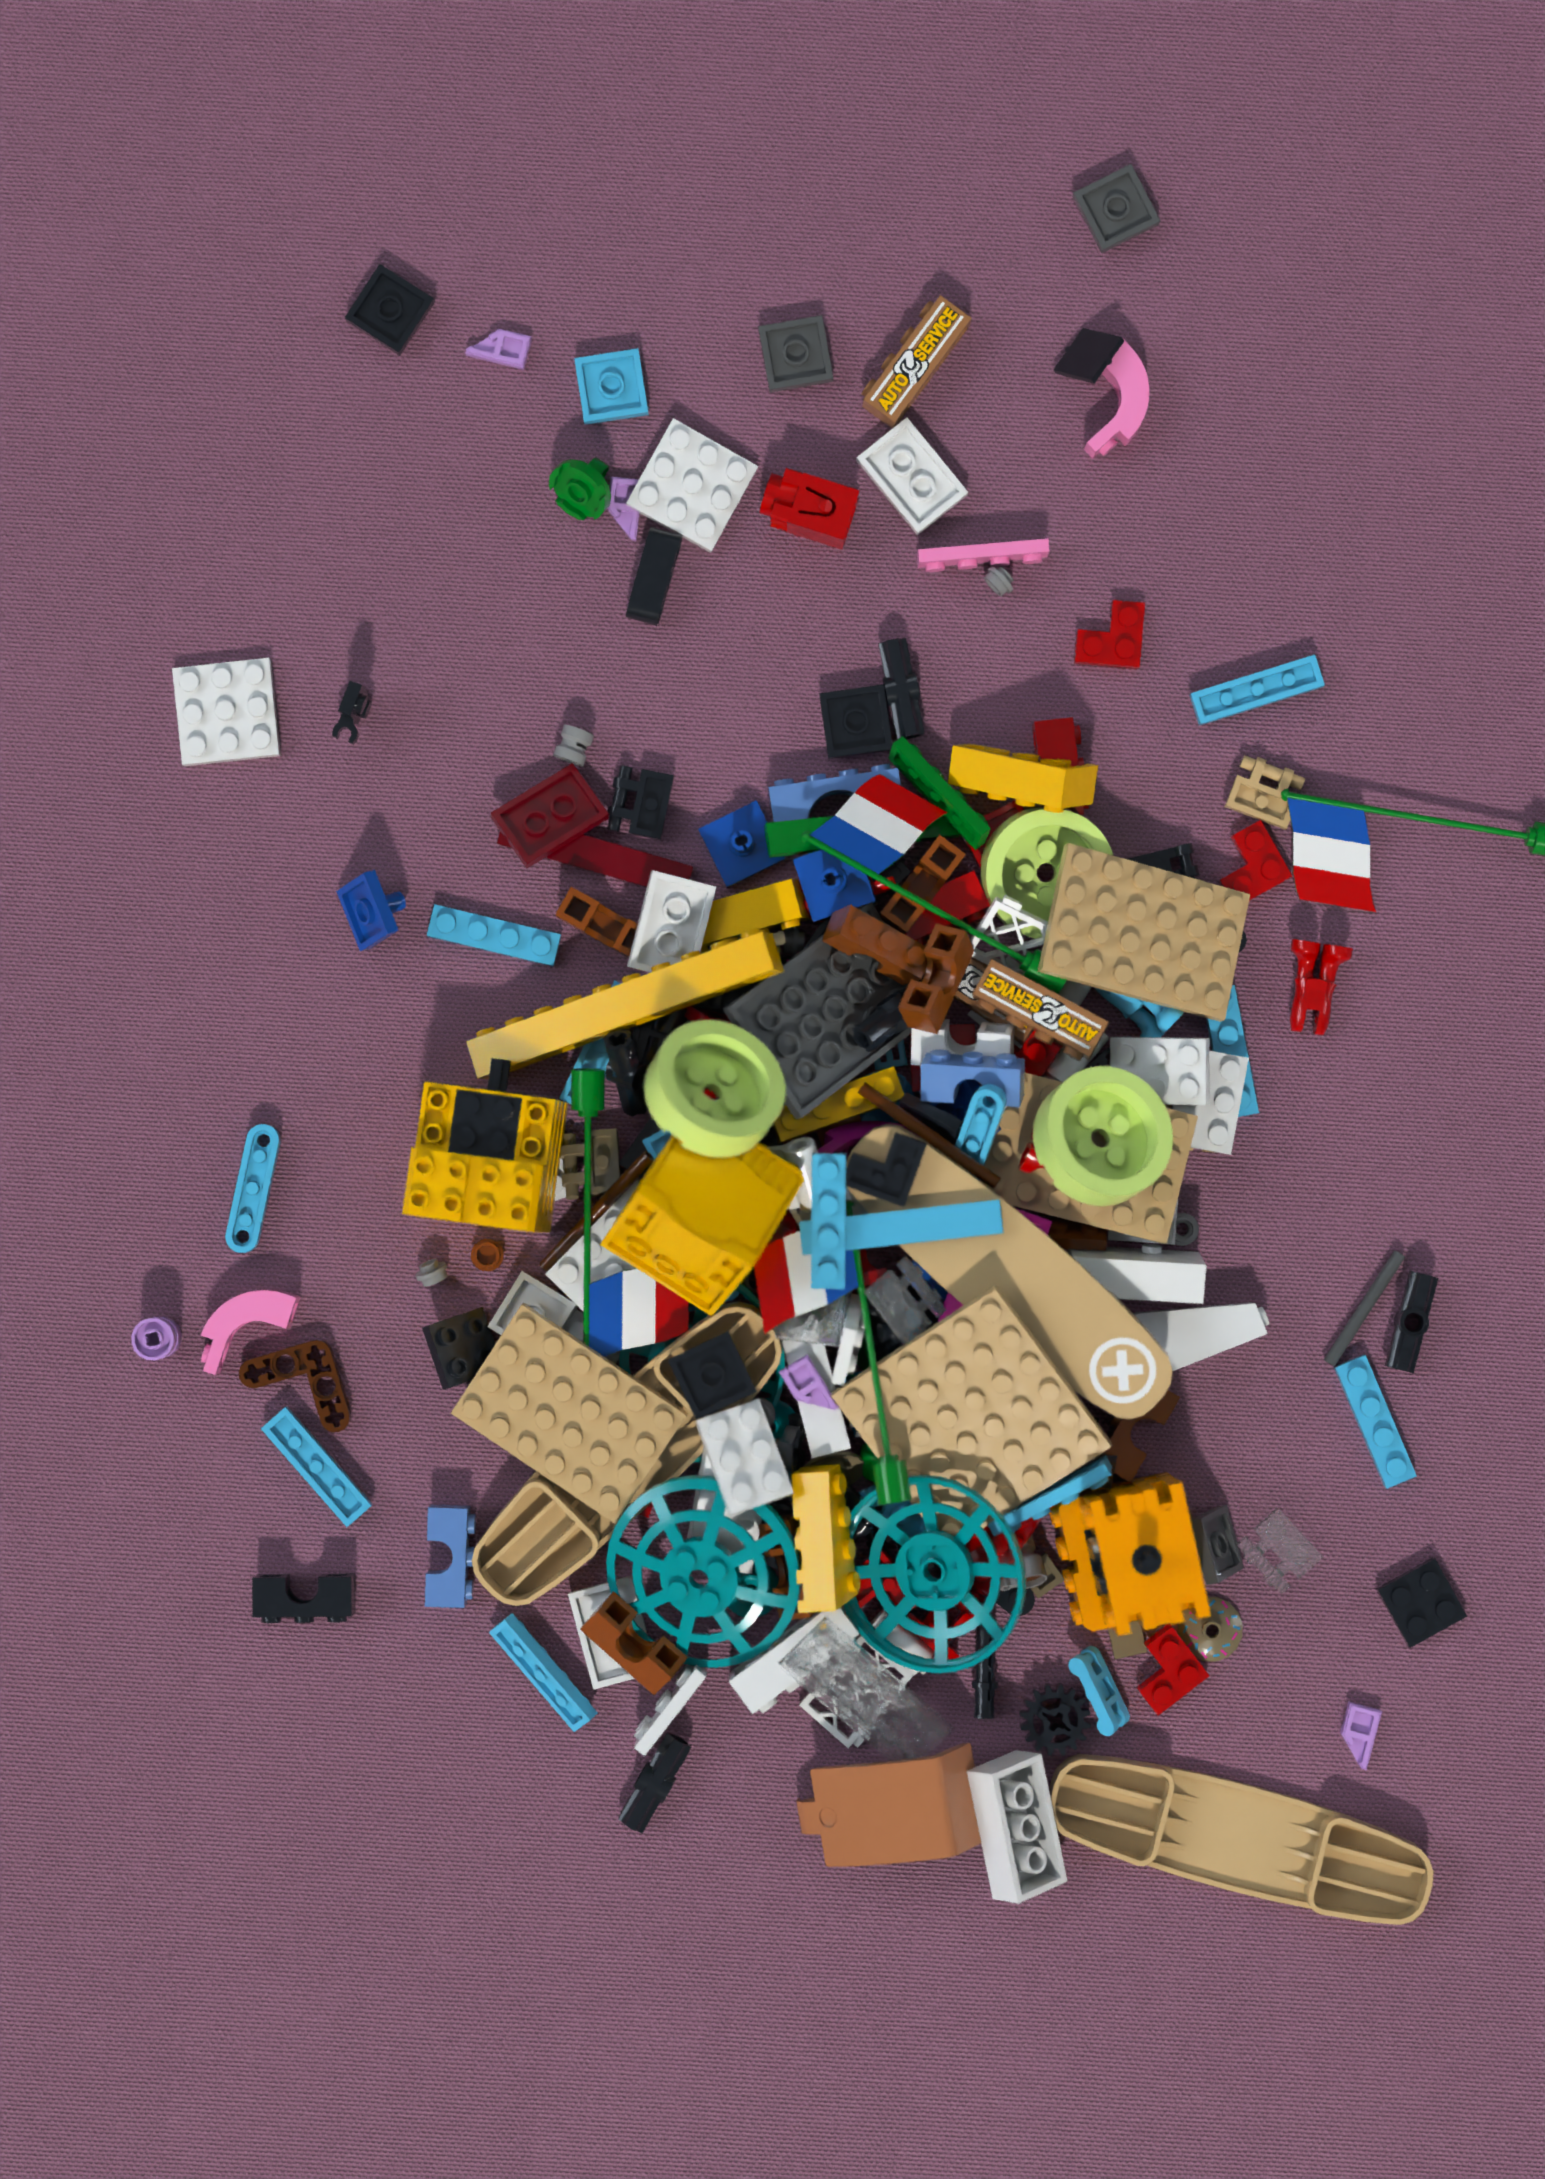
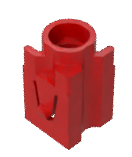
[759,468,860,550]

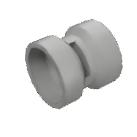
[553,724,594,767]

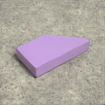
[465,329,532,370]
[607,476,640,541]
[779,1354,839,1410]
[1340,1701,1382,1770]

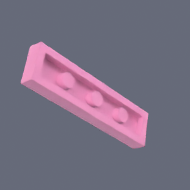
[917,539,1050,572]

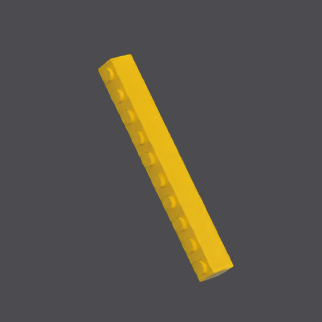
[466,928,784,1079]

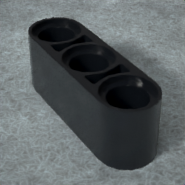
[626,527,683,626]

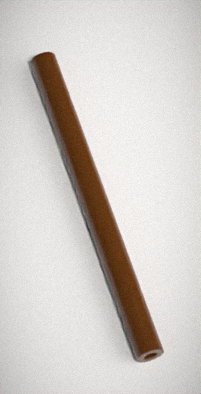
[858,1082,1001,1189]
[539,1151,654,1272]

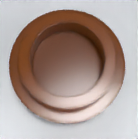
[471,1239,504,1271]

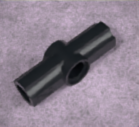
[878,638,925,740]
[853,974,925,1052]
[604,1028,649,1117]
[1385,1271,1439,1373]
[618,1732,692,1833]

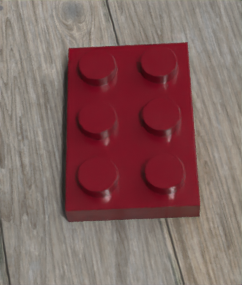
[491,763,609,868]

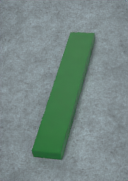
[764,816,960,858]

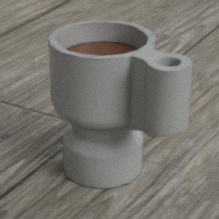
[1000,1535,1048,1591]

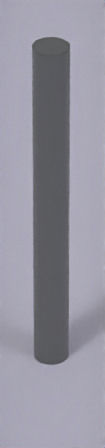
[1324,1250,1405,1367]

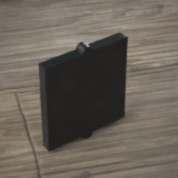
[1053,328,1124,384]

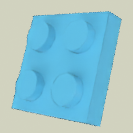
[574,348,649,425]

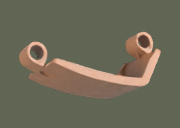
[796,1743,981,1867]

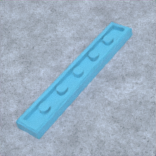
[799,1200,1003,1255]

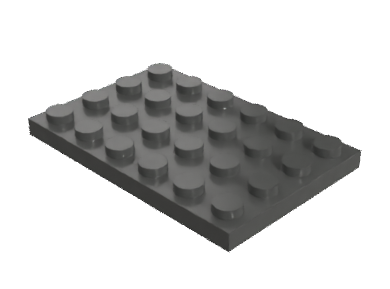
[723,903,912,1120]

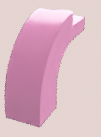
[1084,339,1149,459]
[201,1289,301,1375]

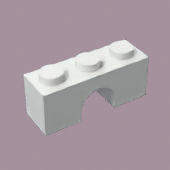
[911,1019,1015,1068]

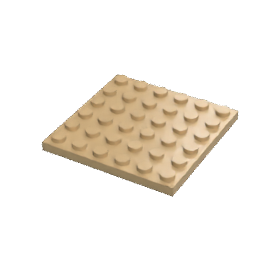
[831,1285,1111,1536]

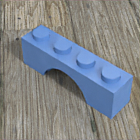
[769,764,901,822]

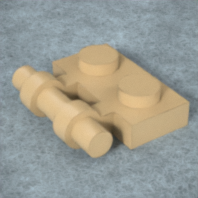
[1224,755,1305,830]

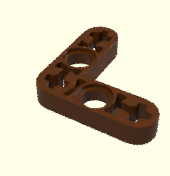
[239,1339,351,1432]

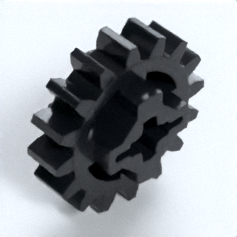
[1019,1683,1091,1756]

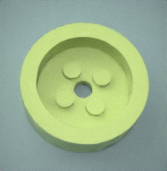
[980,807,1114,939]
[644,1020,786,1157]
[1033,1066,1173,1206]

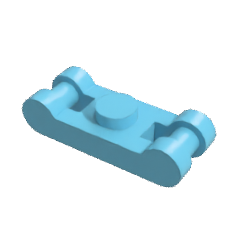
[1068,1646,1130,1736]

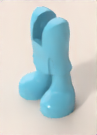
[1094,987,1184,1037]

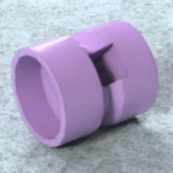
[131,1316,182,1360]

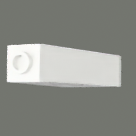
[1133,1302,1269,1371]

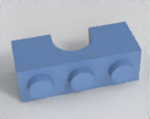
[921,1049,1025,1107]
[425,1505,476,1608]

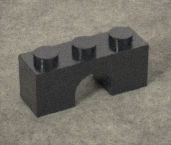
[252,1573,355,1623]

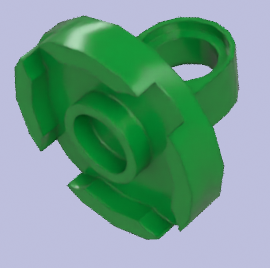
[548,457,611,520]

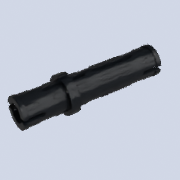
[972,1618,998,1719]

